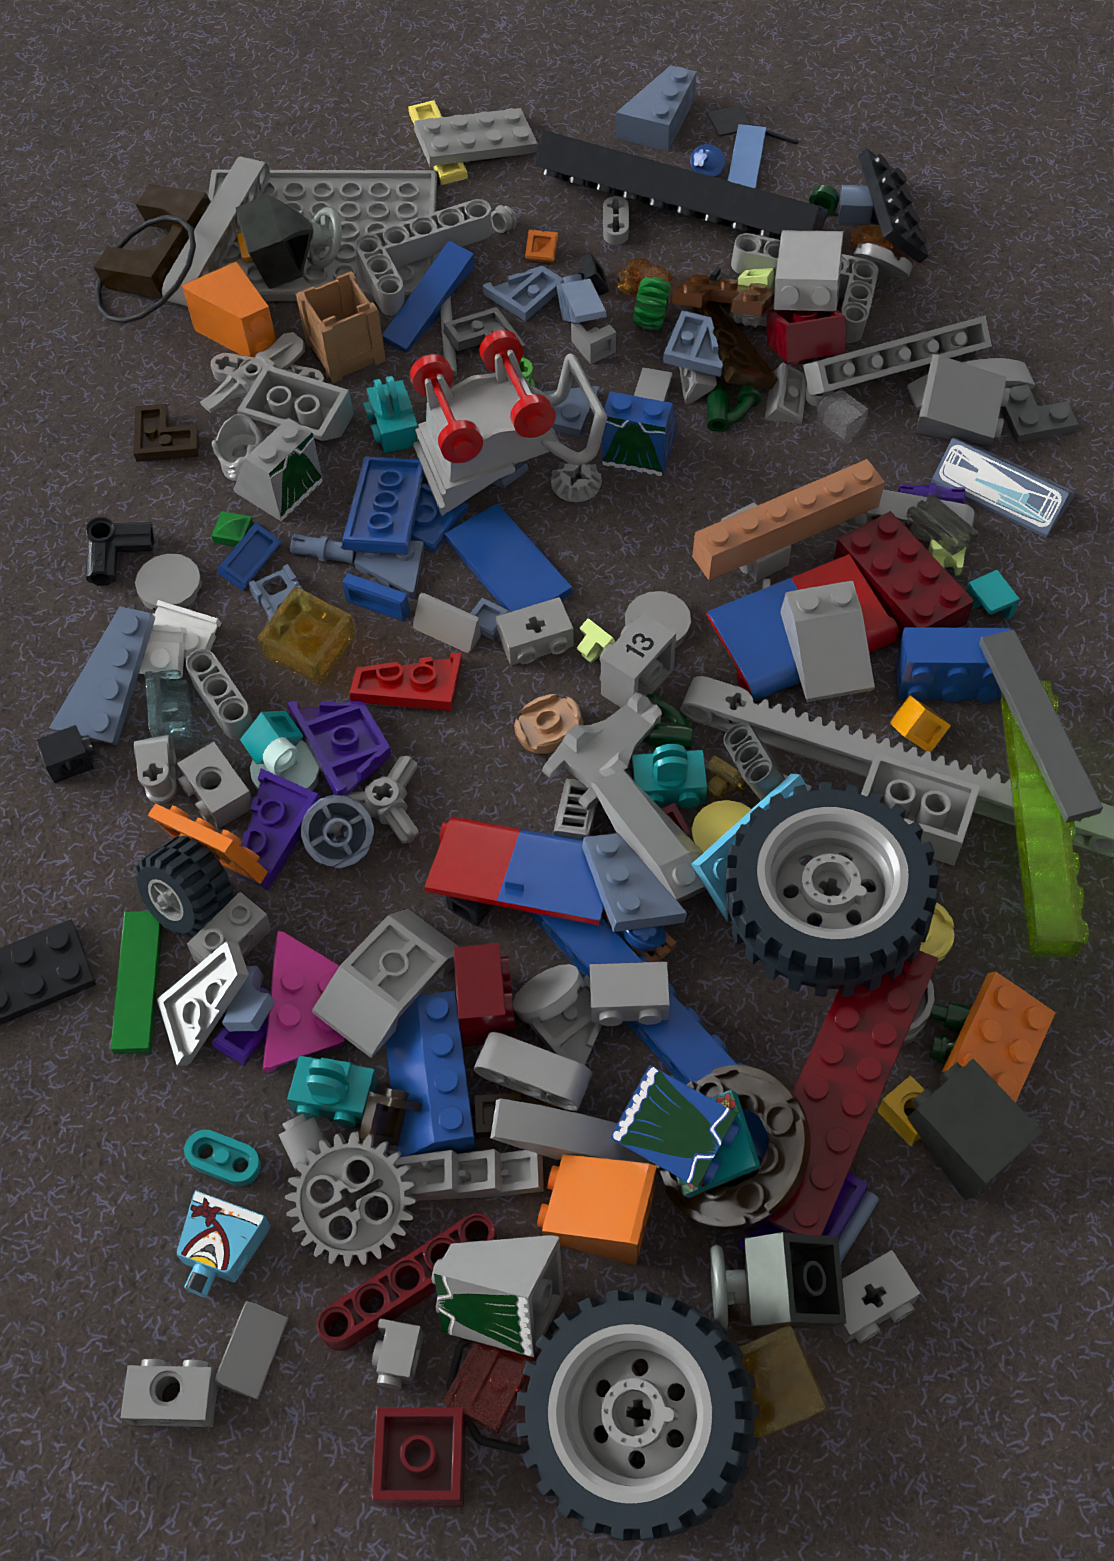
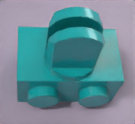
[363,376,418,454]
[632,744,707,808]
[287,1055,378,1128]

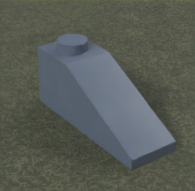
[556,274,607,323]

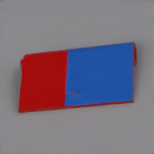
[706,554,899,702]
[424,816,604,925]

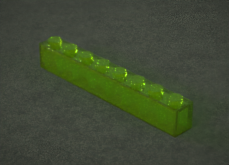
[1001,681,1089,957]

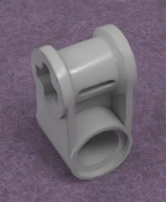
[134,735,177,804]

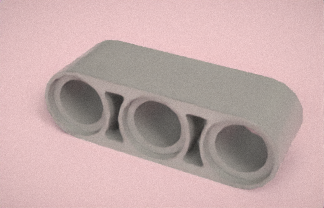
[186,649,253,740]
[473,1032,593,1111]

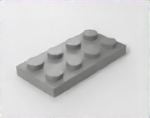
[414,108,538,166]

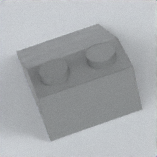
[780,581,875,702]

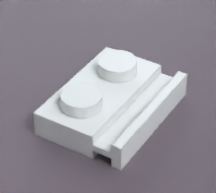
[153,600,221,660]
[139,625,186,677]

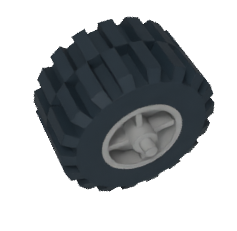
[135,836,234,938]

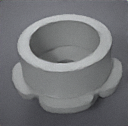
[491,205,517,233]

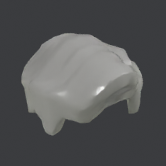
[212,414,265,481]

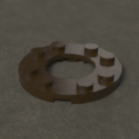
[657,1065,811,1230]

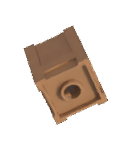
[296,271,386,384]

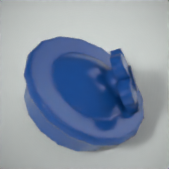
[690,144,725,177]
[623,926,666,952]

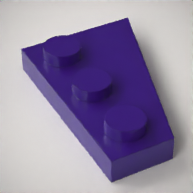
[235,768,321,890]

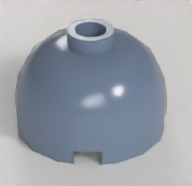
[301,795,374,868]

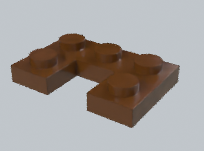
[672,274,775,317]

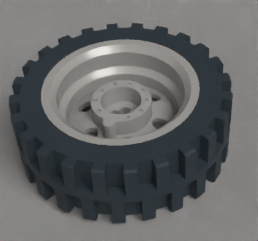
[725,782,939,997]
[516,1289,760,1541]

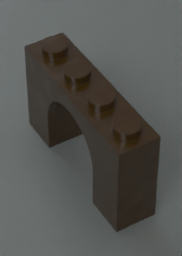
[93,184,211,298]

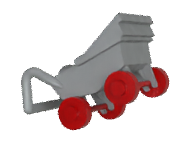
[410,330,607,516]

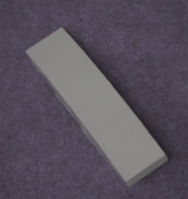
[490,1098,650,1164]
[378,1149,544,1201]

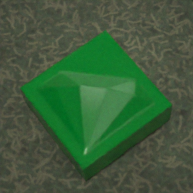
[211,511,254,547]

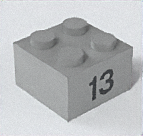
[599,612,676,708]

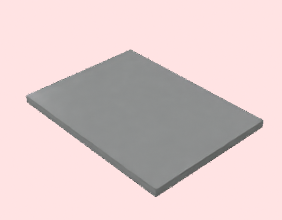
[208,170,438,302]

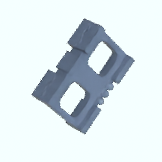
[249,564,318,634]

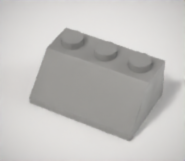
[237,364,354,441]
[861,753,981,866]

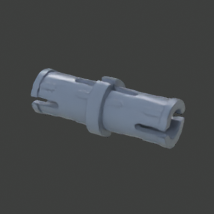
[290,534,357,565]

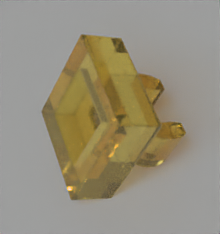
[706,755,747,800]

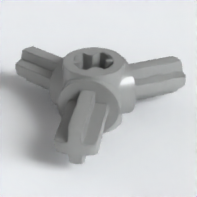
[333,755,419,844]

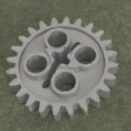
[285,1132,417,1266]

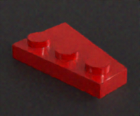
[350,652,462,711]

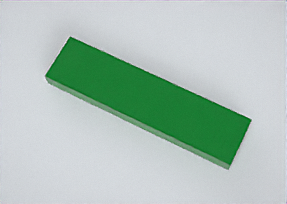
[110,911,163,1054]

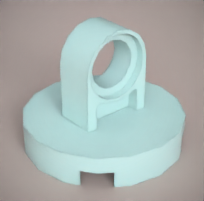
[250,737,320,791]

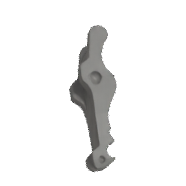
[542,692,662,810]

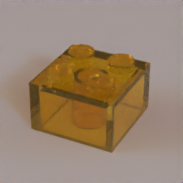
[257,586,356,686]
[739,1325,831,1442]

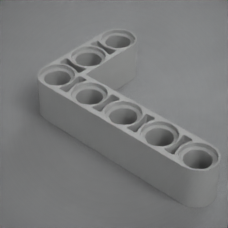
[355,199,492,316]
[731,233,878,343]

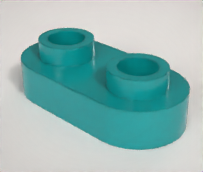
[184,1130,261,1186]

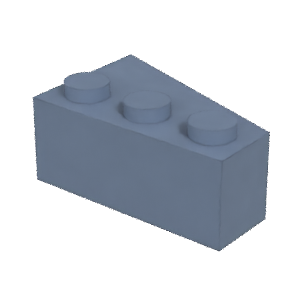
[616,65,697,151]

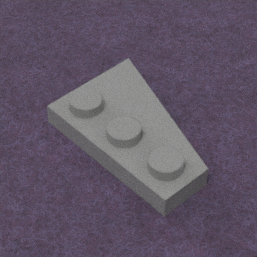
[157,941,249,1066]

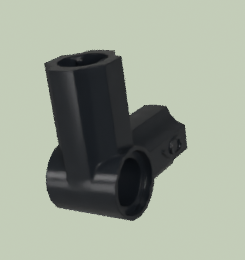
[85,517,154,586]

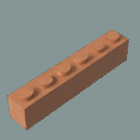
[692,459,885,580]

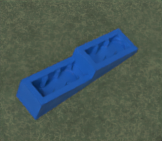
[382,240,474,353]

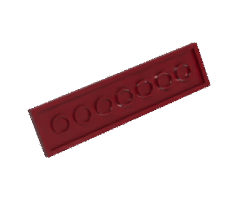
[757,950,939,1235]

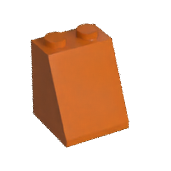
[182,262,276,358]
[537,1154,657,1266]

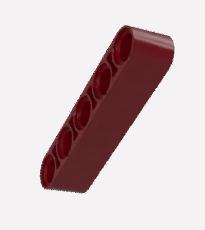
[317,1214,497,1351]

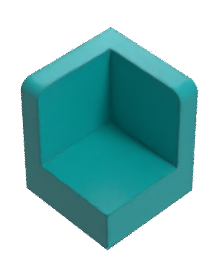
[966,570,1020,619]
[240,711,304,765]

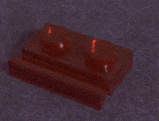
[443,1341,538,1434]

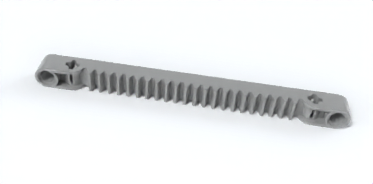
[680,676,1114,857]

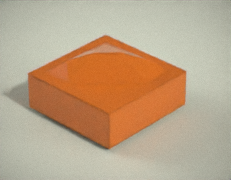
[525,230,558,264]

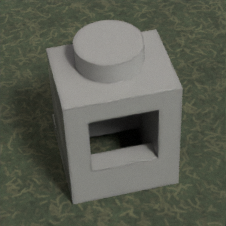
[372,1319,424,1390]

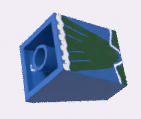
[602,391,678,477]
[610,1065,741,1189]

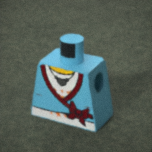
[177,1190,271,1297]

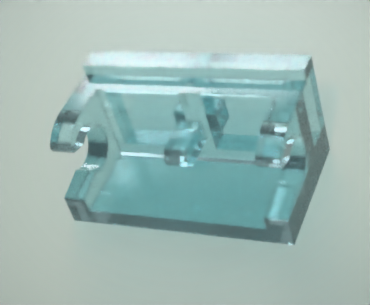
[145,670,194,743]

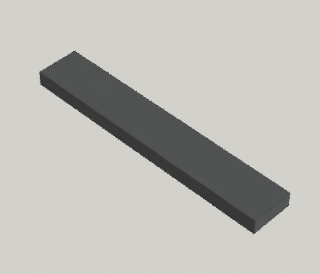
[979,629,1103,823]

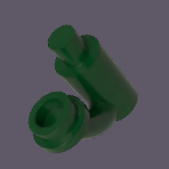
[707,383,761,432]
[644,692,693,750]
[929,1002,972,1064]

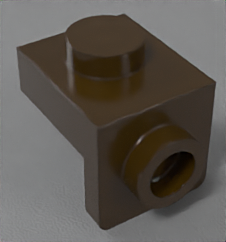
[359,1087,421,1146]

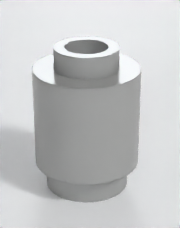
[278,1113,325,1174]

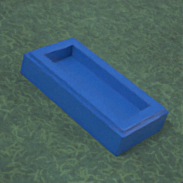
[216,522,282,591]
[342,573,410,621]

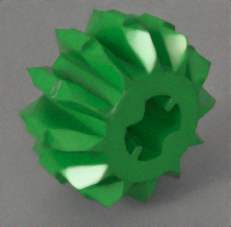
[633,277,671,330]

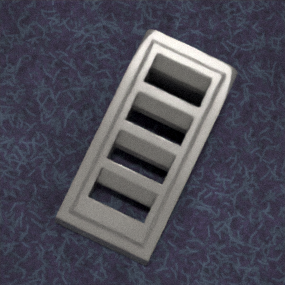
[553,778,597,840]

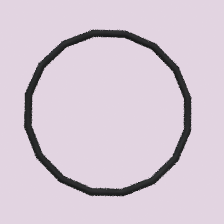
[95,215,196,324]

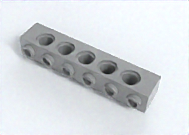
[803,316,992,395]

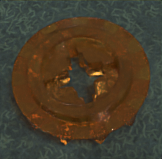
[850,225,896,250]

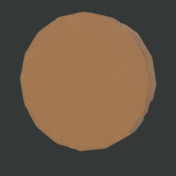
[514,694,584,754]

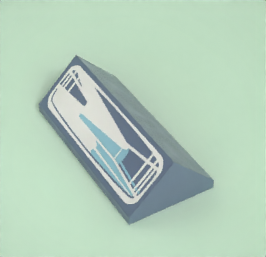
[931,438,1076,538]

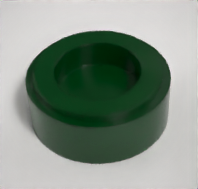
[809,185,840,215]

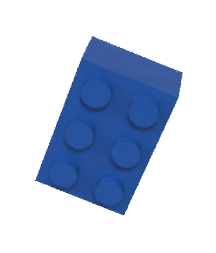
[895,628,1010,703]

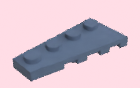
[49,606,156,745]

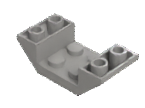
[312,909,459,1058]

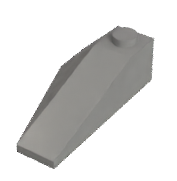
[591,770,707,903]

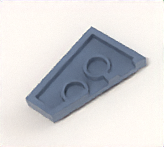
[582,833,687,932]

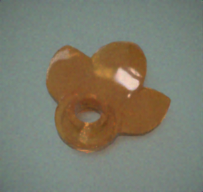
[617,258,673,295]

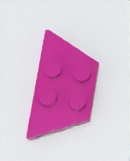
[262,931,344,1073]

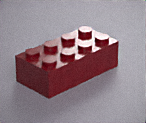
[833,511,974,639]

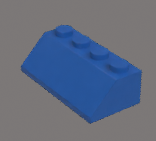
[386,990,477,1157]

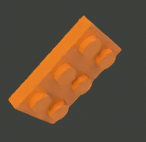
[147,804,268,884]
[942,971,1056,1103]

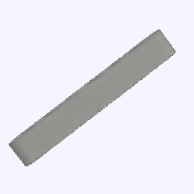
[162,156,270,307]

